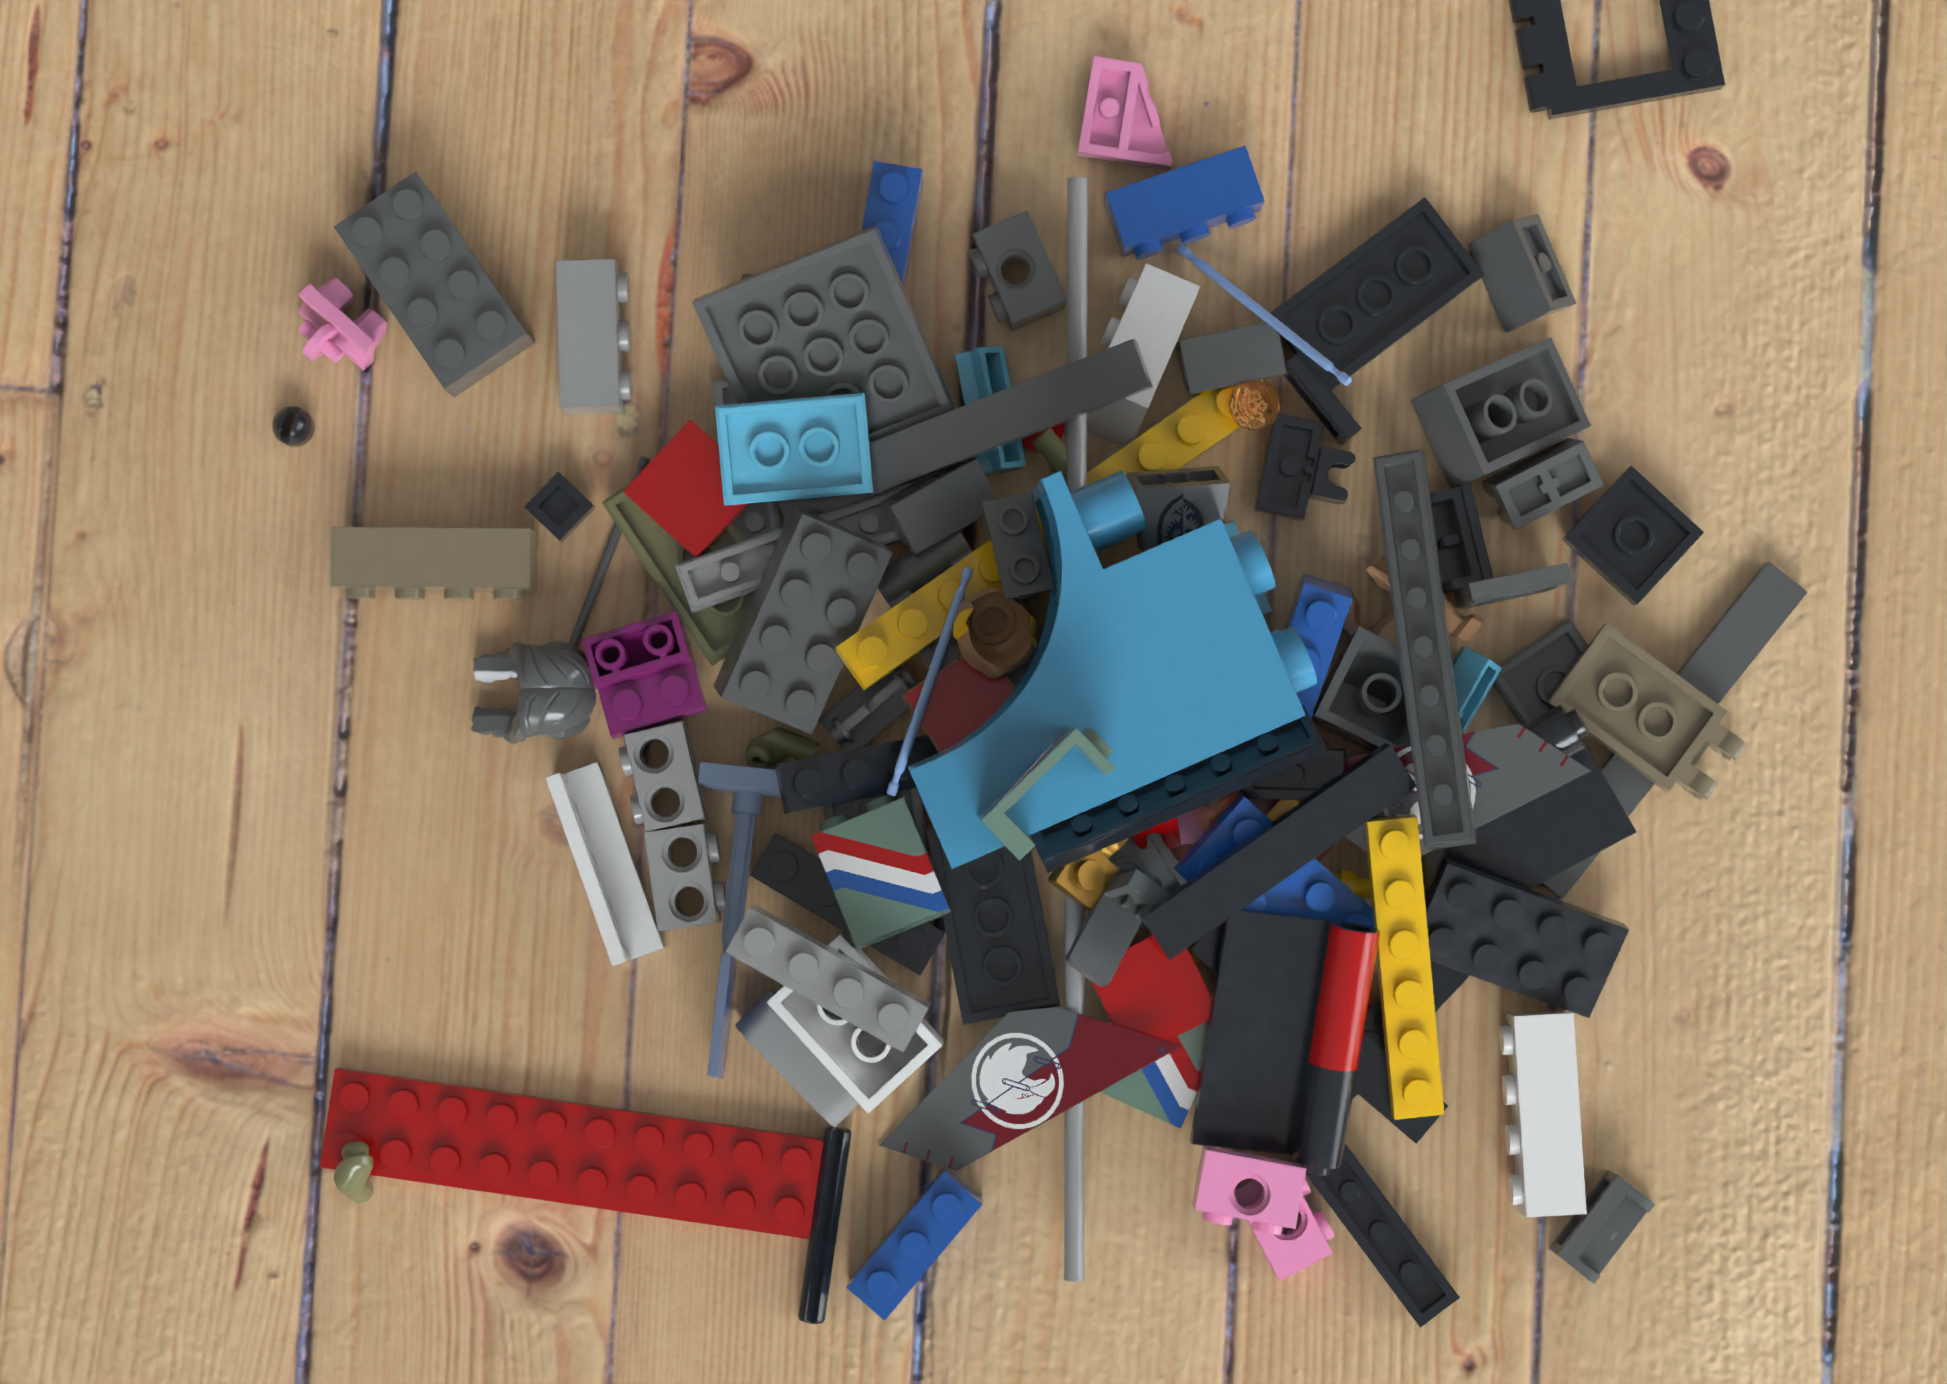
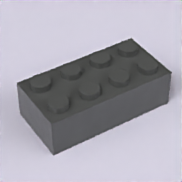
[334,171,535,398]
[713,506,893,734]

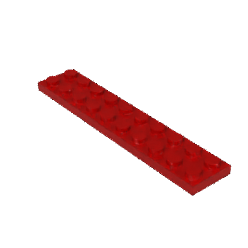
[320,1068,824,1239]

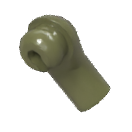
[1031,428,1067,485]

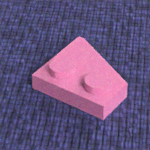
[1077,56,1172,171]

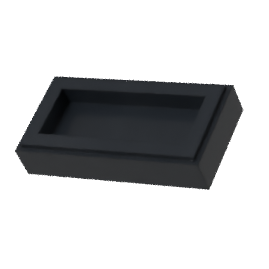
[1283,352,1362,445]

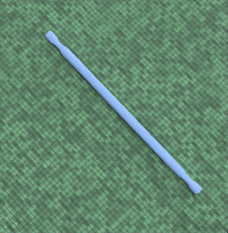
[1177,244,1352,386]
[886,566,974,796]

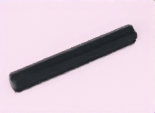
[798,1126,852,1324]

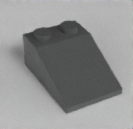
[1410,337,1591,488]

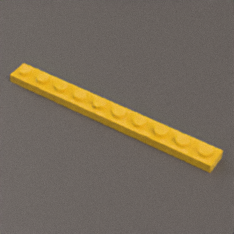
[835,383,1261,690]

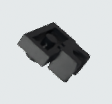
[1254,413,1356,521]

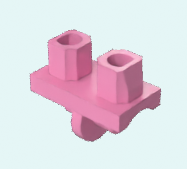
[298,278,387,371]

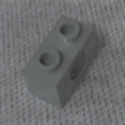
[968,210,1067,331]

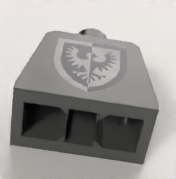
[1126,466,1230,552]

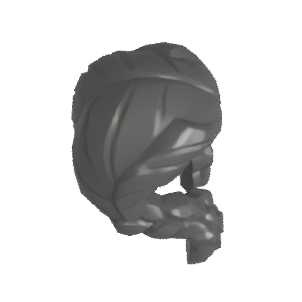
[471,641,596,744]

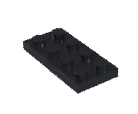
[1270,197,1485,391]
[926,828,1061,1025]
[1425,858,1629,1018]

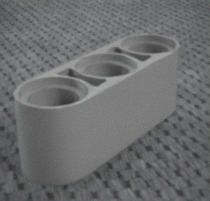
[735,989,859,1127]

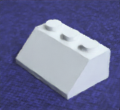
[767,931,945,1114]

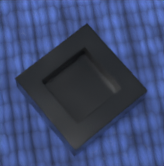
[524,471,596,542]

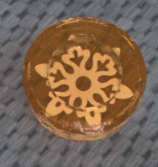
[1229,379,1280,431]

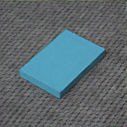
[715,393,874,506]

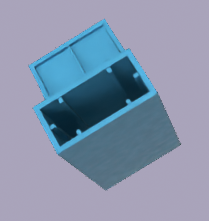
[908,470,1318,869]

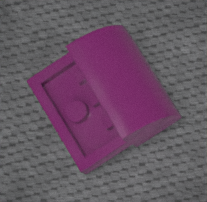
[581,611,708,739]

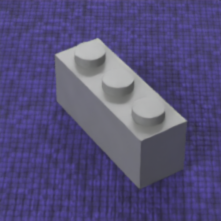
[556,259,633,415]

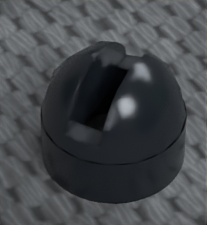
[272,406,314,447]

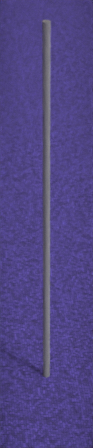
[1064,177,1088,1282]

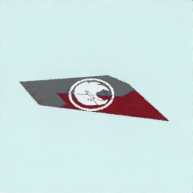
[1296,723,1591,856]
[879,1007,1182,1171]

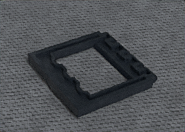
[1509,0,1725,120]

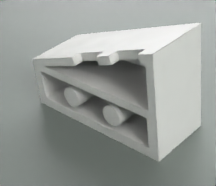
[1087,263,1201,447]

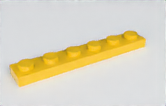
[1364,814,1444,1120]

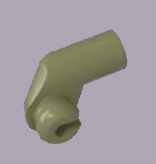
[745,727,820,769]
[334,1141,373,1203]

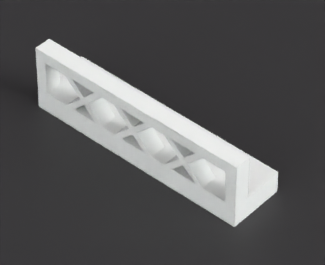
[546,762,665,966]

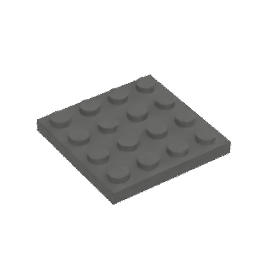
[692,225,955,443]

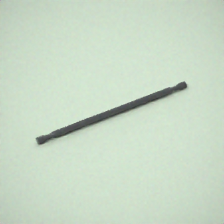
[569,456,650,647]

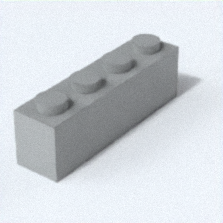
[725,905,931,1053]

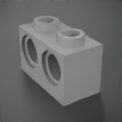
[619,721,709,832]
[644,824,726,931]

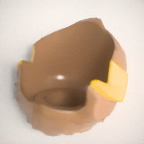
[953,587,1037,679]

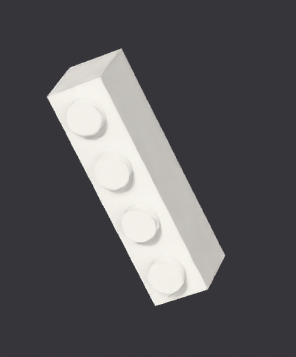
[1499,1010,1587,1217]

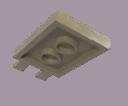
[1546,623,1747,800]

